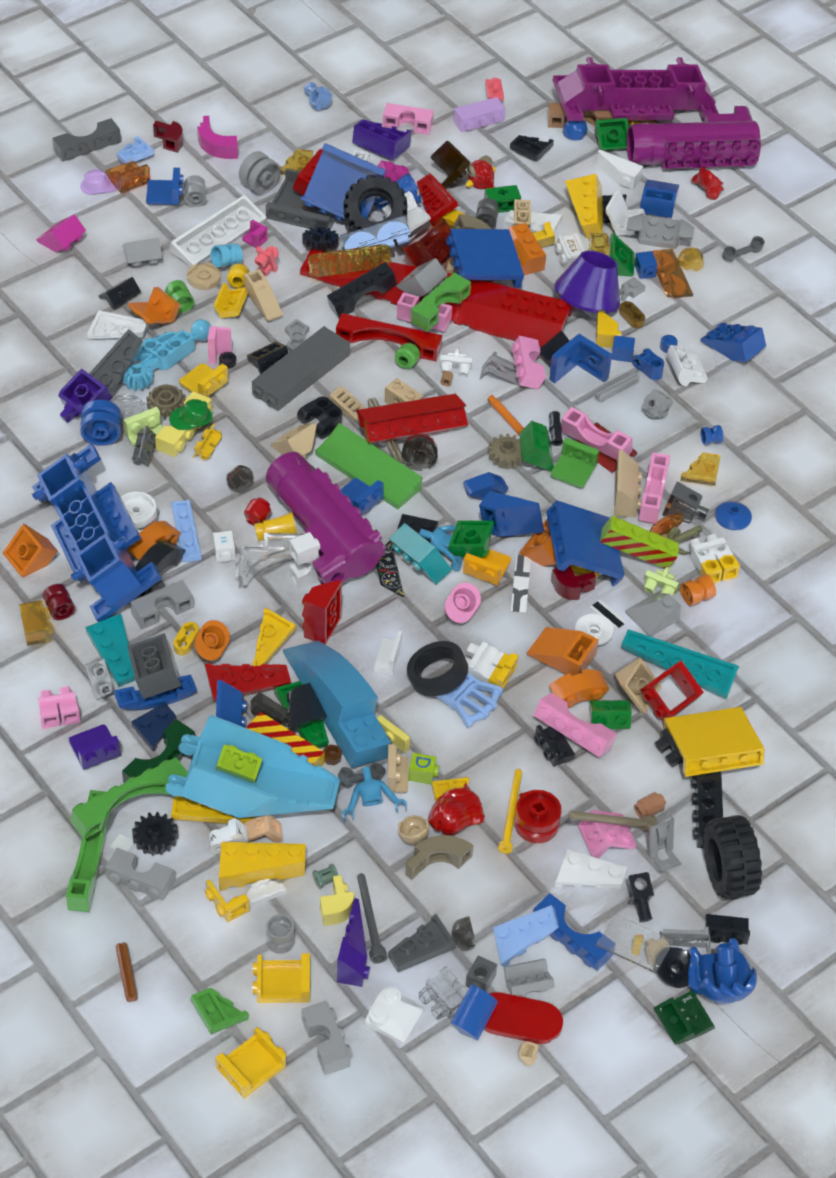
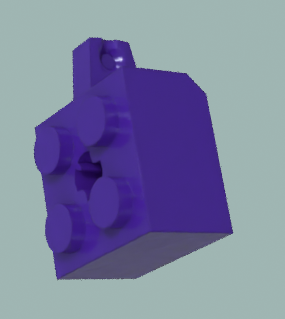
[58,368,113,423]

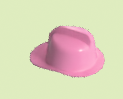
[445,583,481,623]

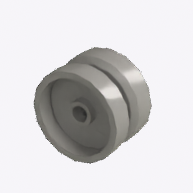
[239,151,281,194]

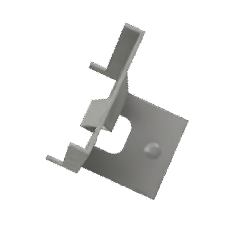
[480,352,521,386]
[646,816,682,872]
[662,927,711,954]

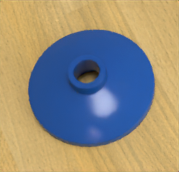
[715,501,752,531]

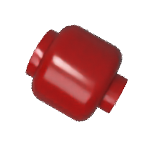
[244,497,271,526]

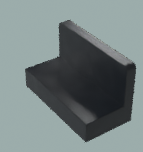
[98,277,141,309]
[540,331,569,367]

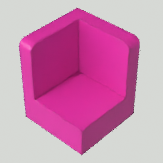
[242,219,268,248]

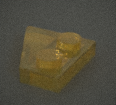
[280,149,313,175]
[680,452,721,486]

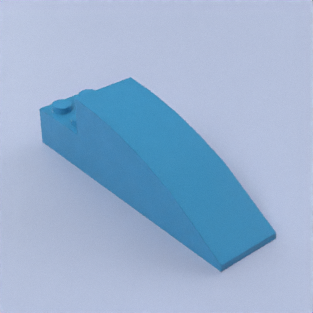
[283,641,392,768]

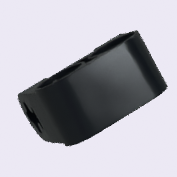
[297,396,342,439]

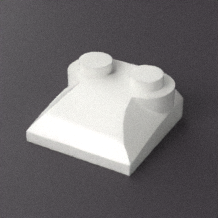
[365,986,424,1045]

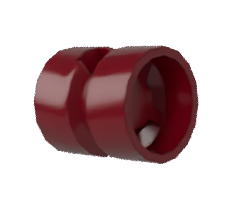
[42,584,75,620]

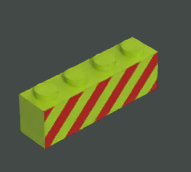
[600,515,679,569]

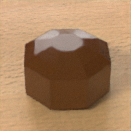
[323,744,342,765]

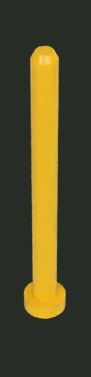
[498,769,522,854]

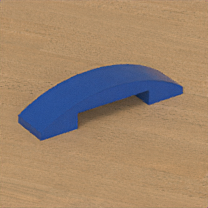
[114,674,197,710]

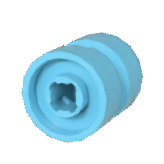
[211,243,243,268]

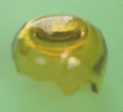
[678,247,705,272]

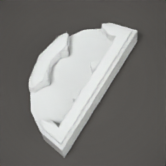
[246,879,287,907]

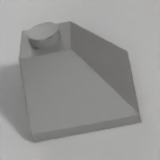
[625,593,682,636]

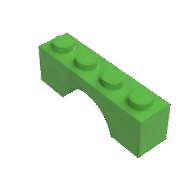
[411,272,471,332]

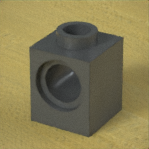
[465,955,497,992]

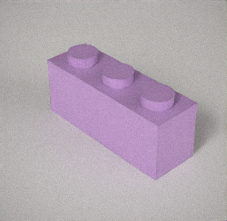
[453,97,505,132]

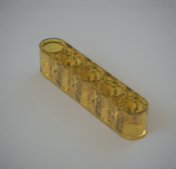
[308,244,391,277]

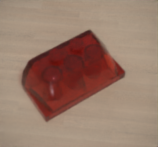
[403,218,451,267]

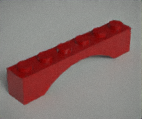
[336,313,443,362]

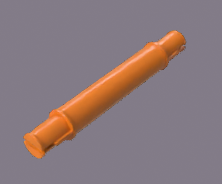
[487,395,524,436]

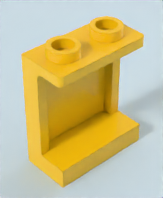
[253,953,310,1003]
[215,1027,286,1099]

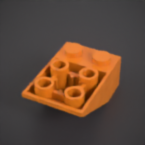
[527,627,599,676]

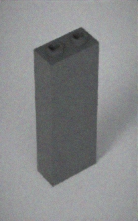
[252,326,350,411]

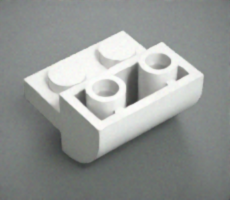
[667,345,708,387]

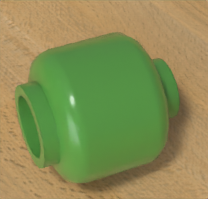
[395,343,420,369]

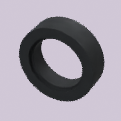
[407,641,469,696]

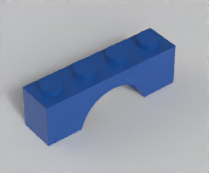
[533,893,616,971]

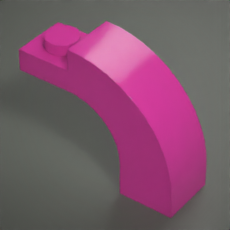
[197,116,238,159]

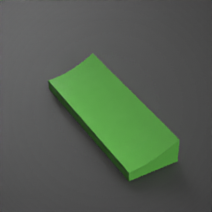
[315,423,422,510]

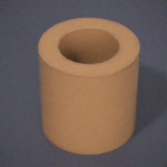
[441,371,453,386]

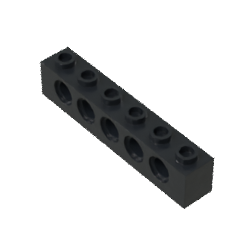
[691,771,723,848]

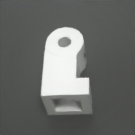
[208,818,248,854]

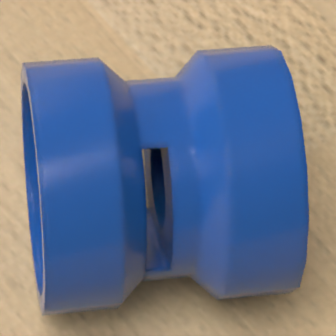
[701,425,723,445]

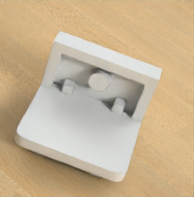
[606,190,645,236]

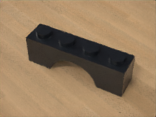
[327,262,397,319]

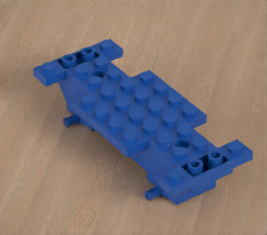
[32,444,162,622]

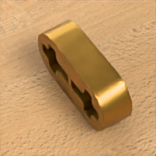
[619,301,645,328]

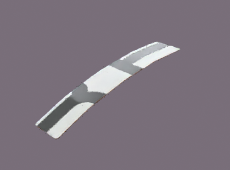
[511,554,531,613]

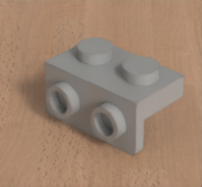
[504,959,555,996]

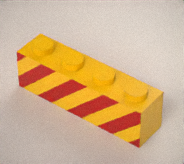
[245,712,325,767]

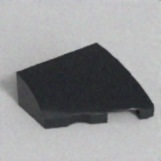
[287,683,327,731]

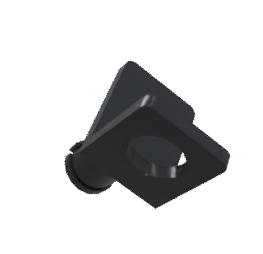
[628,872,654,923]

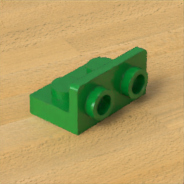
[589,700,632,729]

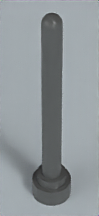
[357,873,388,964]

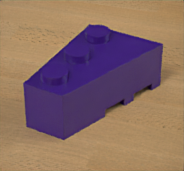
[352,119,412,160]

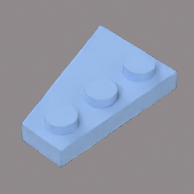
[493,905,559,967]

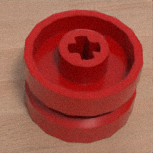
[514,790,561,843]

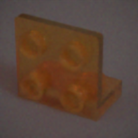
[105,160,150,193]

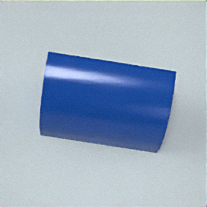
[451,984,498,1041]

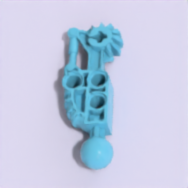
[122,319,211,392]

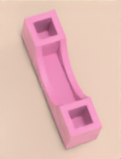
[561,407,633,460]
[639,452,670,524]
[533,693,617,757]

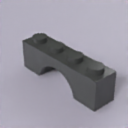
[52,118,121,162]

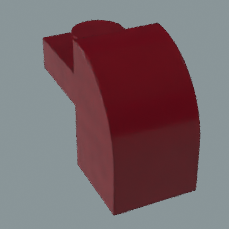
[153,121,183,153]
[551,566,596,600]

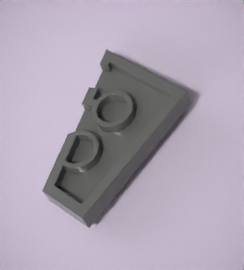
[388,914,456,972]

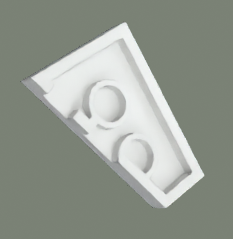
[87,310,149,339]

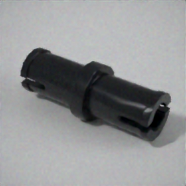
[549,411,563,446]

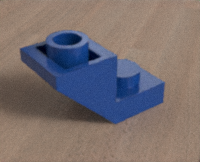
[463,472,509,500]

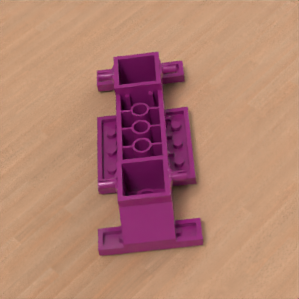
[552,57,719,121]

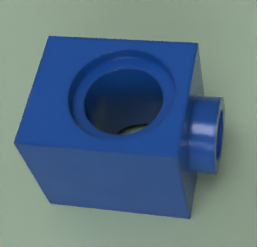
[634,251,658,279]

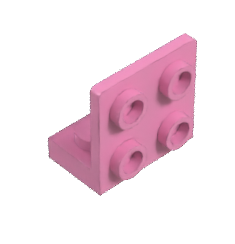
[578,810,637,858]

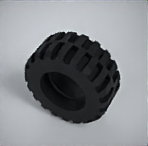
[343,174,408,232]
[703,815,762,899]

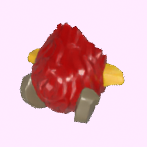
[465,155,496,189]

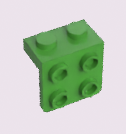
[551,438,599,488]

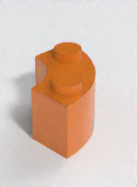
[127,521,181,560]
[549,669,610,708]

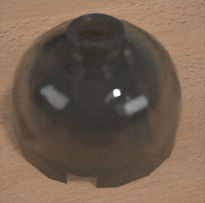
[401,434,438,471]

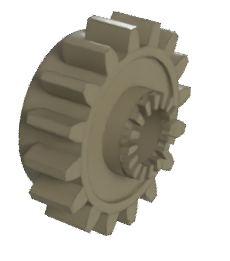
[146,384,186,419]
[487,433,522,469]

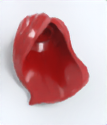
[428,783,485,835]

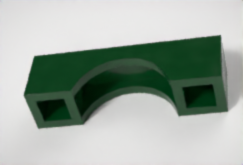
[122,719,195,783]

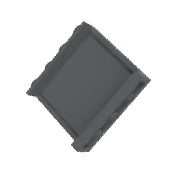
[266,169,336,229]

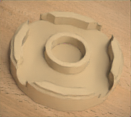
[187,262,221,290]

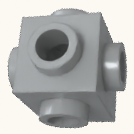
[642,389,673,419]

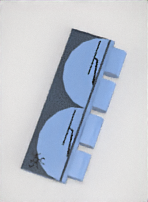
[340,215,411,260]

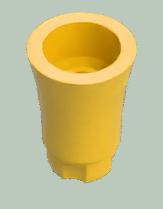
[254,512,297,542]

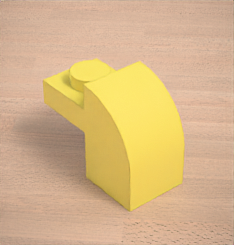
[320,875,354,926]

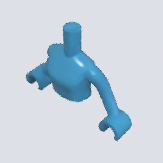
[419,525,463,571]
[342,767,407,822]

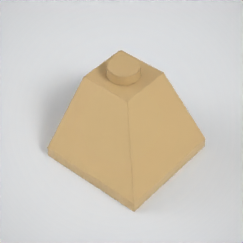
[271,422,317,458]

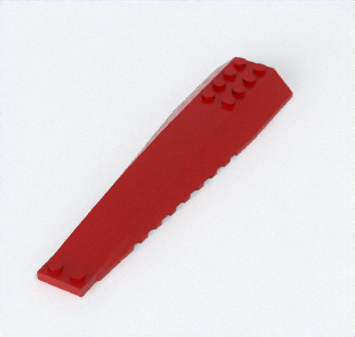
[300,249,574,348]

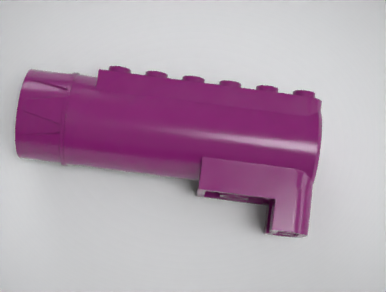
[627,106,761,169]
[266,452,386,584]

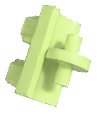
[644,567,679,596]

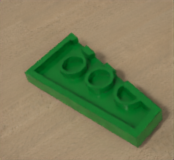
[274,681,329,748]

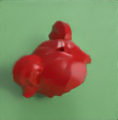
[691,167,724,200]

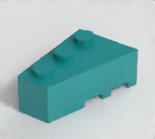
[389,523,452,585]

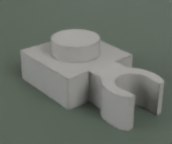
[619,277,646,301]

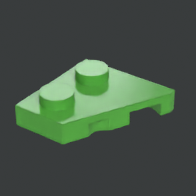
[191,988,249,1034]

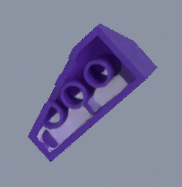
[337,898,370,987]

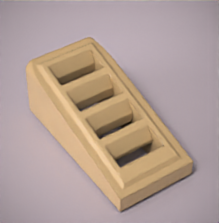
[329,386,366,422]

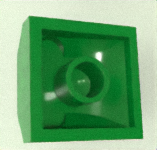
[595,118,629,151]
[448,520,494,558]

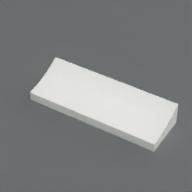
[168,195,267,267]

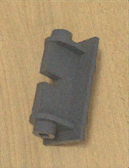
[132,426,156,467]

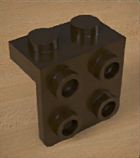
[431,141,471,189]

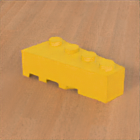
[565,173,603,239]
[219,842,306,891]

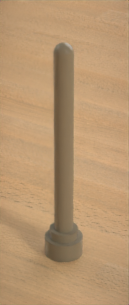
[568,811,657,832]

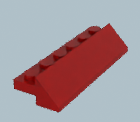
[357,393,469,444]

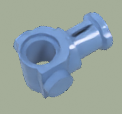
[304,82,333,110]

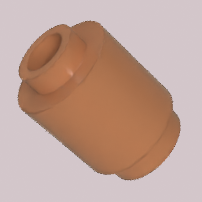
[634,792,666,819]

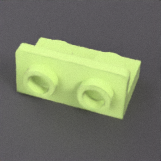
[124,407,163,446]

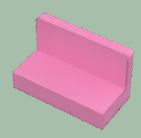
[208,326,232,364]

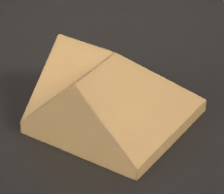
[615,658,662,714]

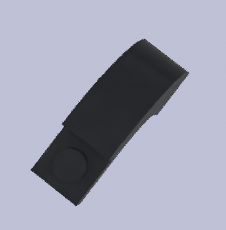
[136,540,186,596]

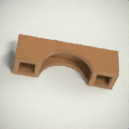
[547,103,612,129]

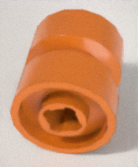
[680,574,716,606]

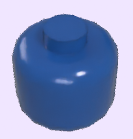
[660,335,678,353]

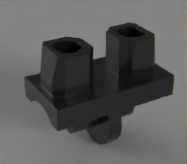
[655,728,683,767]

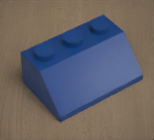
[216,680,246,728]

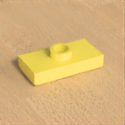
[377,715,410,753]

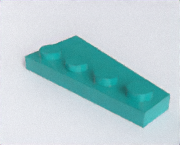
[85,613,135,687]

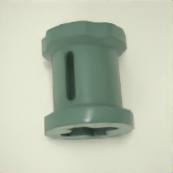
[312,864,338,889]

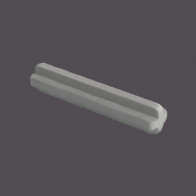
[595,372,640,402]

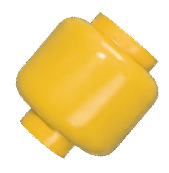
[227,263,250,289]

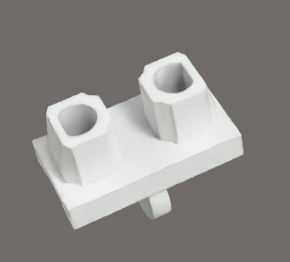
[440,348,472,377]

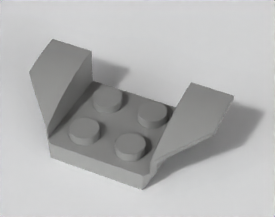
[626,213,695,249]

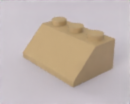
[614,450,642,517]

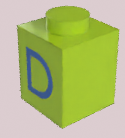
[408,752,440,785]

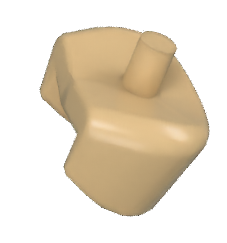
[518,1041,539,1066]

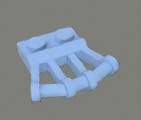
[435,673,503,728]

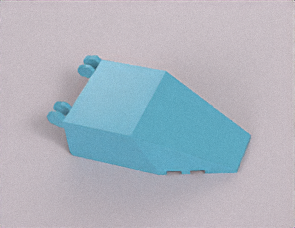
[165,715,340,818]

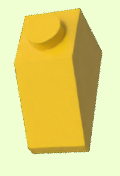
[596,310,621,348]

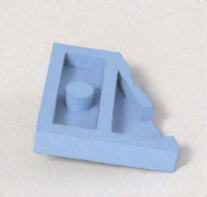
[117,136,154,166]

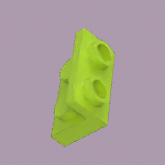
[215,744,263,783]

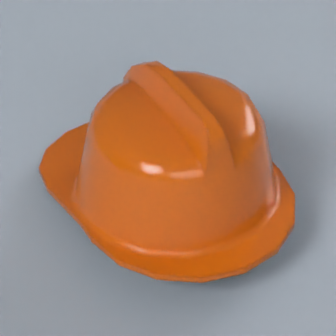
[194,620,230,661]

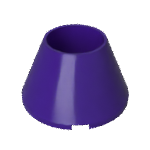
[554,250,620,313]

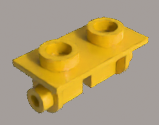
[193,423,222,460]

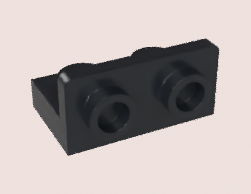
[247,341,288,374]
[534,725,575,767]
[705,914,750,945]

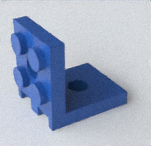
[549,334,612,383]

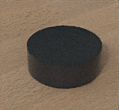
[219,352,237,369]

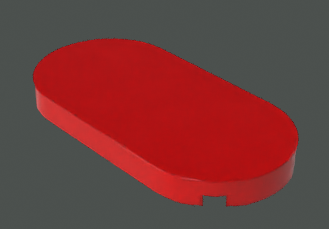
[484,992,563,1044]

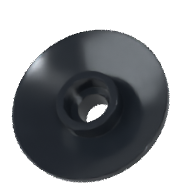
[655,947,691,988]

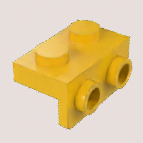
[213,283,248,319]

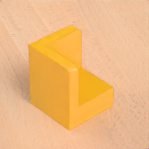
[533,221,555,247]

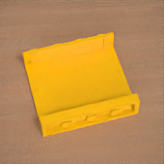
[664,707,765,777]

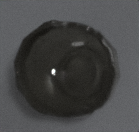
[451,916,475,951]

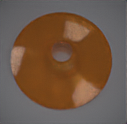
[650,513,684,535]

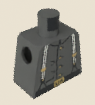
[662,481,709,524]

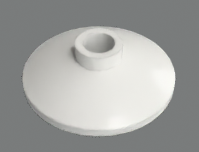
[575,614,614,645]

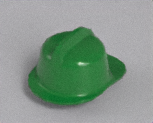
[169,399,212,430]

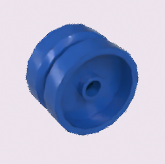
[80,400,121,446]

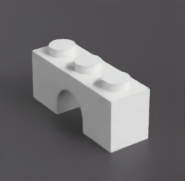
[289,532,320,590]

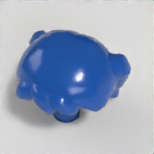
[688,938,757,1004]

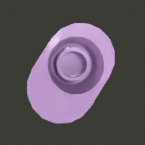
[80,169,120,194]

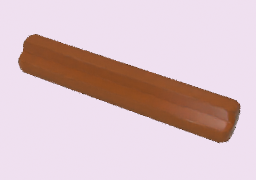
[115,942,138,1002]

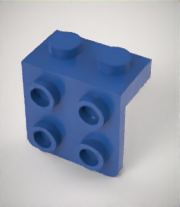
[146,167,184,205]
[341,478,384,515]

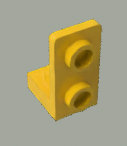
[204,879,250,923]

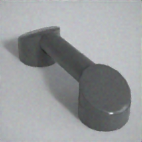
[723,236,765,261]
[337,763,386,786]

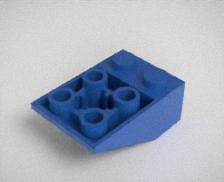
[640,179,680,218]
[701,323,766,362]
[479,491,544,537]

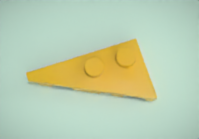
[252,607,296,666]

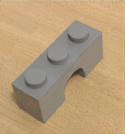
[130,580,194,630]
[105,848,175,901]
[301,1001,353,1075]

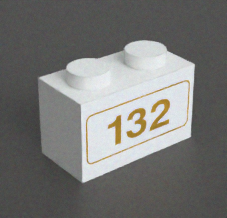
[555,233,585,269]

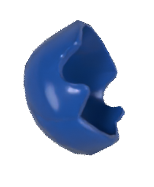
[562,120,588,140]

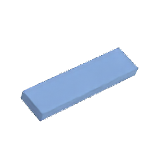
[171,500,202,563]

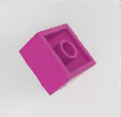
[36,214,86,252]

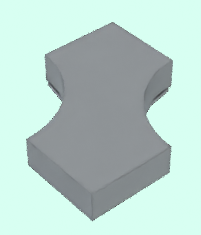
[285,319,309,352]

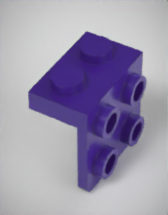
[69,724,121,770]

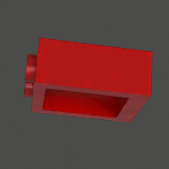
[640,661,704,722]

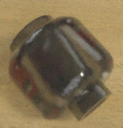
[226,465,254,493]

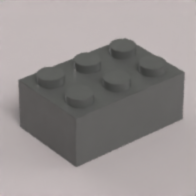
[127,633,181,699]

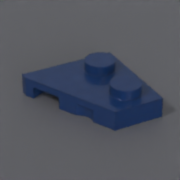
[131,703,176,751]

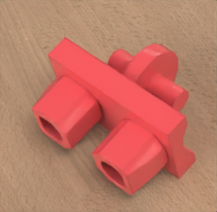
[485,77,504,101]
[254,246,279,276]

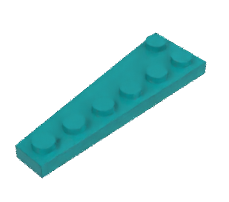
[621,629,739,699]

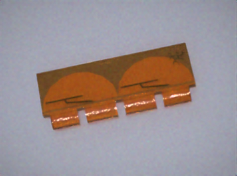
[652,249,693,298]

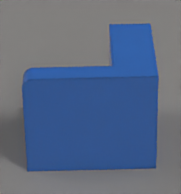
[611,336,635,363]

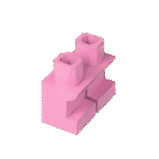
[38,686,80,729]

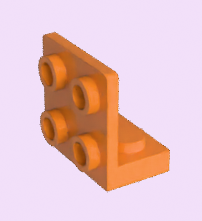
[128,287,181,325]

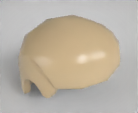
[398,815,429,845]

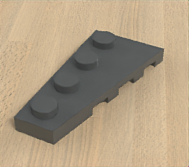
[89,329,143,396]

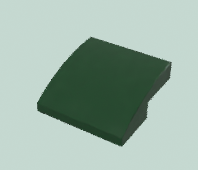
[653,990,715,1045]

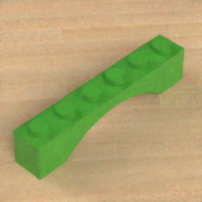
[70,757,188,839]
[66,790,111,912]

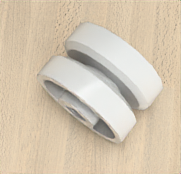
[121,491,158,533]

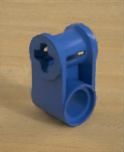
[632,348,664,380]

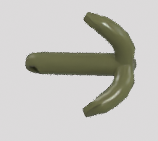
[667,526,703,555]

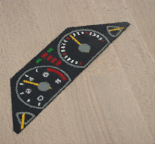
[376,541,405,597]

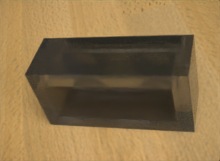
[250,692,290,728]

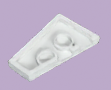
[504,210,562,233]
[555,849,628,889]

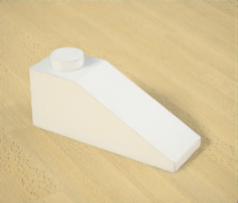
[597,149,643,190]

